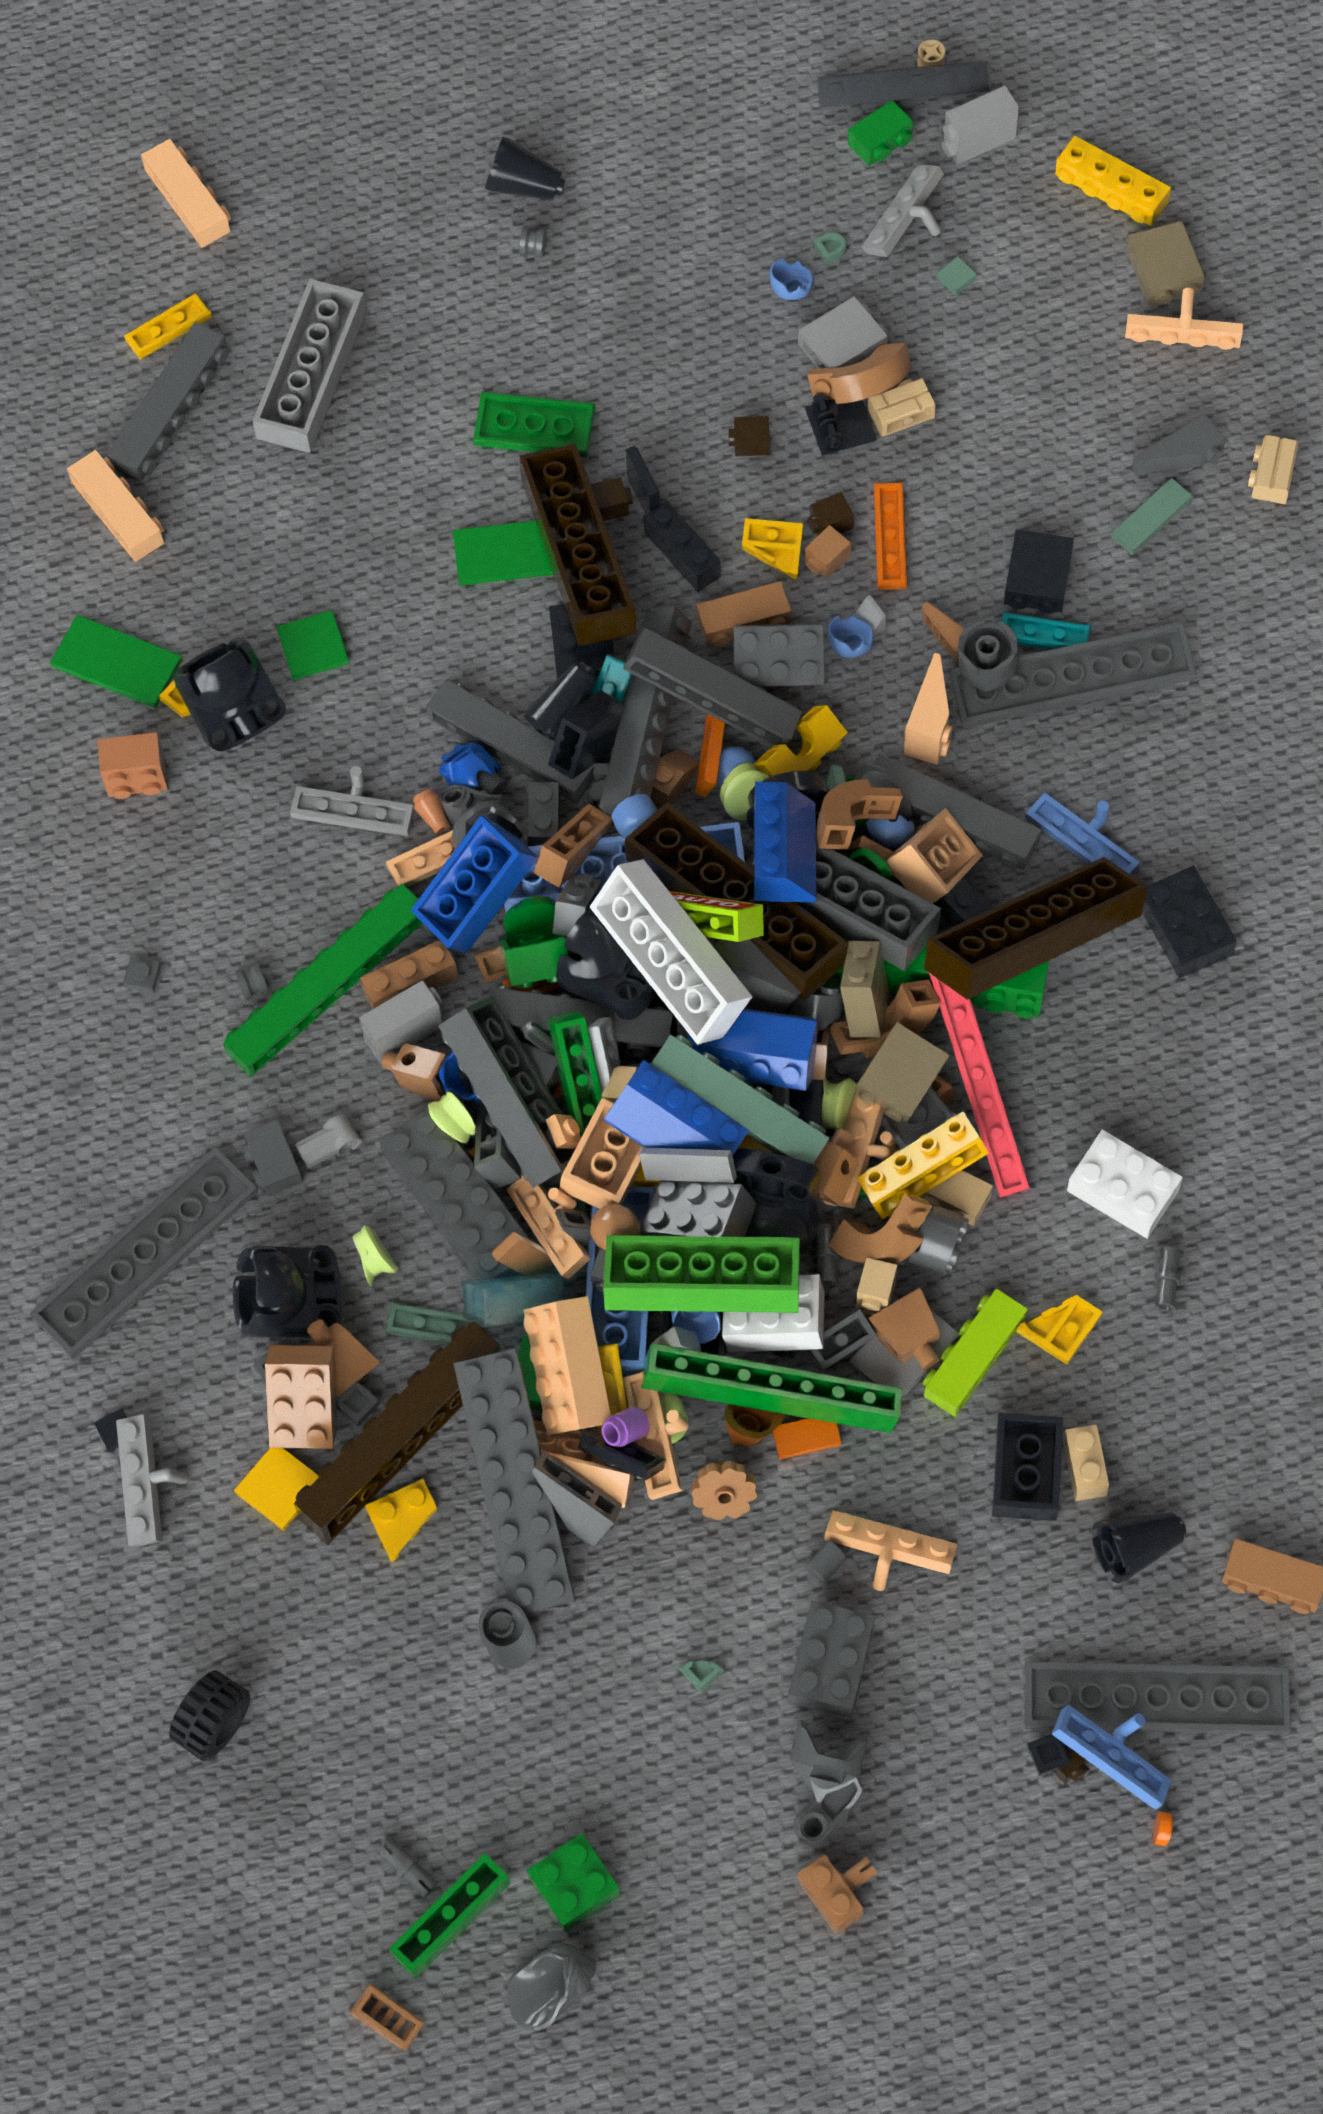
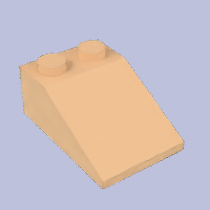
[904,653,953,765]
[886,808,983,903]

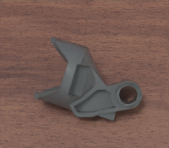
[439,785,527,849]
[789,1720,869,1842]

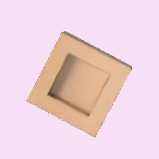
[546,1114,581,1149]

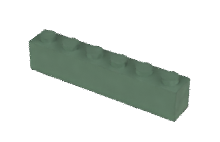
[651,1034,829,1164]

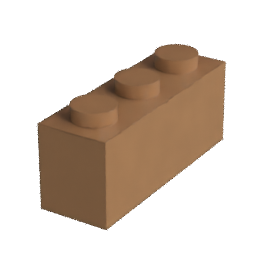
[696,581,791,647]
[360,940,458,1009]
[1221,1539,1323,1614]

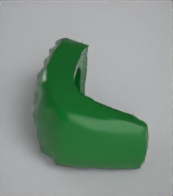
[848,848,892,880]

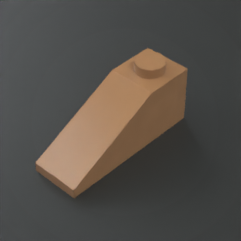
[534,804,613,888]

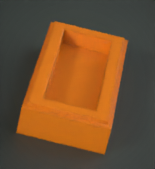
[772,1418,841,1459]

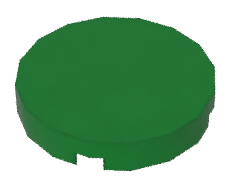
[503,896,556,936]

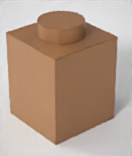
[805,525,851,579]

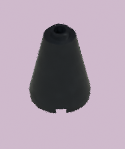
[485,137,566,200]
[523,661,599,740]
[1092,1512,1186,1583]

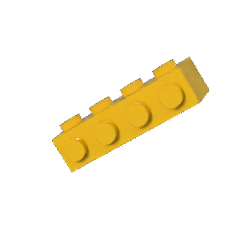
[1055,136,1171,226]
[857,1112,989,1219]

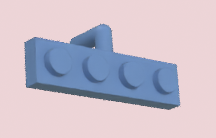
[1025,792,1140,875]
[1052,1704,1172,1810]

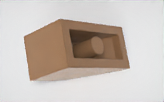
[650,749,699,806]

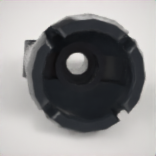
[174,637,286,752]
[556,910,657,1020]
[731,1148,821,1254]
[233,1245,342,1338]

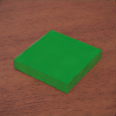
[276,610,349,680]

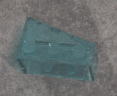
[463,1273,564,1327]

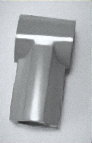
[295,1114,362,1169]

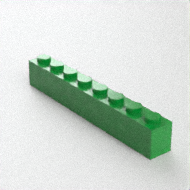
[223,884,423,1077]
[641,1343,902,1433]

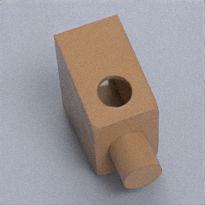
[382,1043,446,1101]
[813,1128,859,1206]
[868,1288,940,1370]
[306,1320,380,1398]

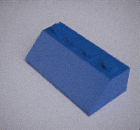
[754,782,816,902]
[410,815,538,953]
[687,1009,818,1091]
[603,1060,749,1156]

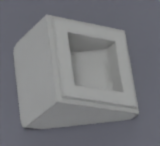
[854,595,886,637]
[653,1326,701,1352]

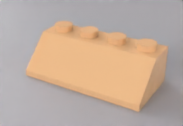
[534,1420,635,1508]

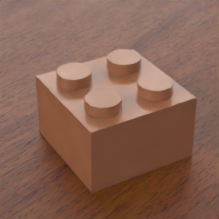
[97,732,168,799]

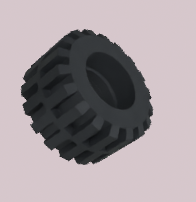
[169,1670,250,1761]

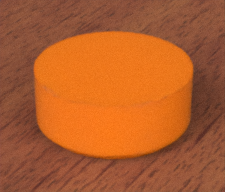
[1152,1811,1173,1846]

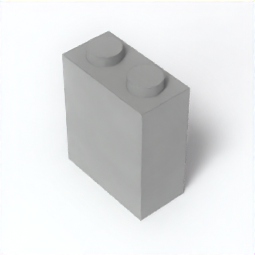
[942,86,1019,165]
[798,296,889,369]
[359,980,444,1064]

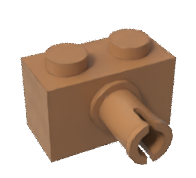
[797,1854,878,1935]

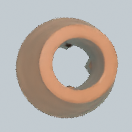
[413,788,451,835]

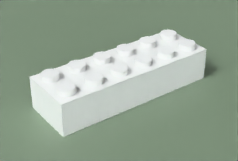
[590,859,752,1045]

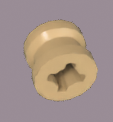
[917,40,945,67]

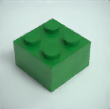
[498,927,568,988]
[526,1833,620,1932]

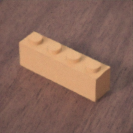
[141,139,231,248]
[67,450,164,562]

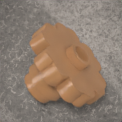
[691,1461,757,1521]

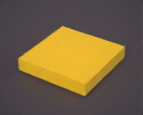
[234,1448,319,1531]

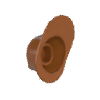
[724,1404,787,1446]

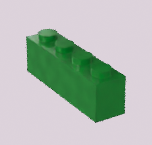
[547,1010,602,1137]
[389,1853,511,1979]

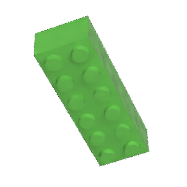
[603,1235,800,1313]

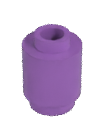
[602,1407,649,1447]

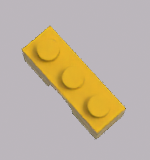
[753,705,848,778]

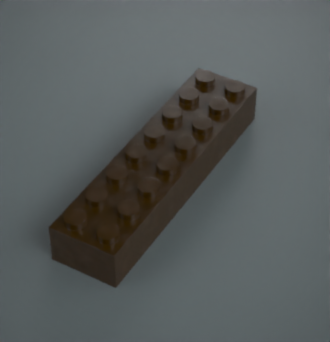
[519,444,636,646]
[625,802,848,1001]
[924,857,1147,1000]
[294,1320,501,1545]

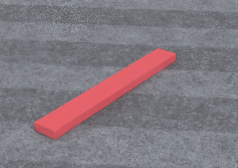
[929,973,1030,1198]

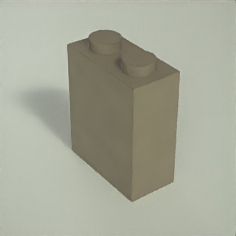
[1126,221,1204,305]
[840,941,889,1038]
[854,1022,949,1122]

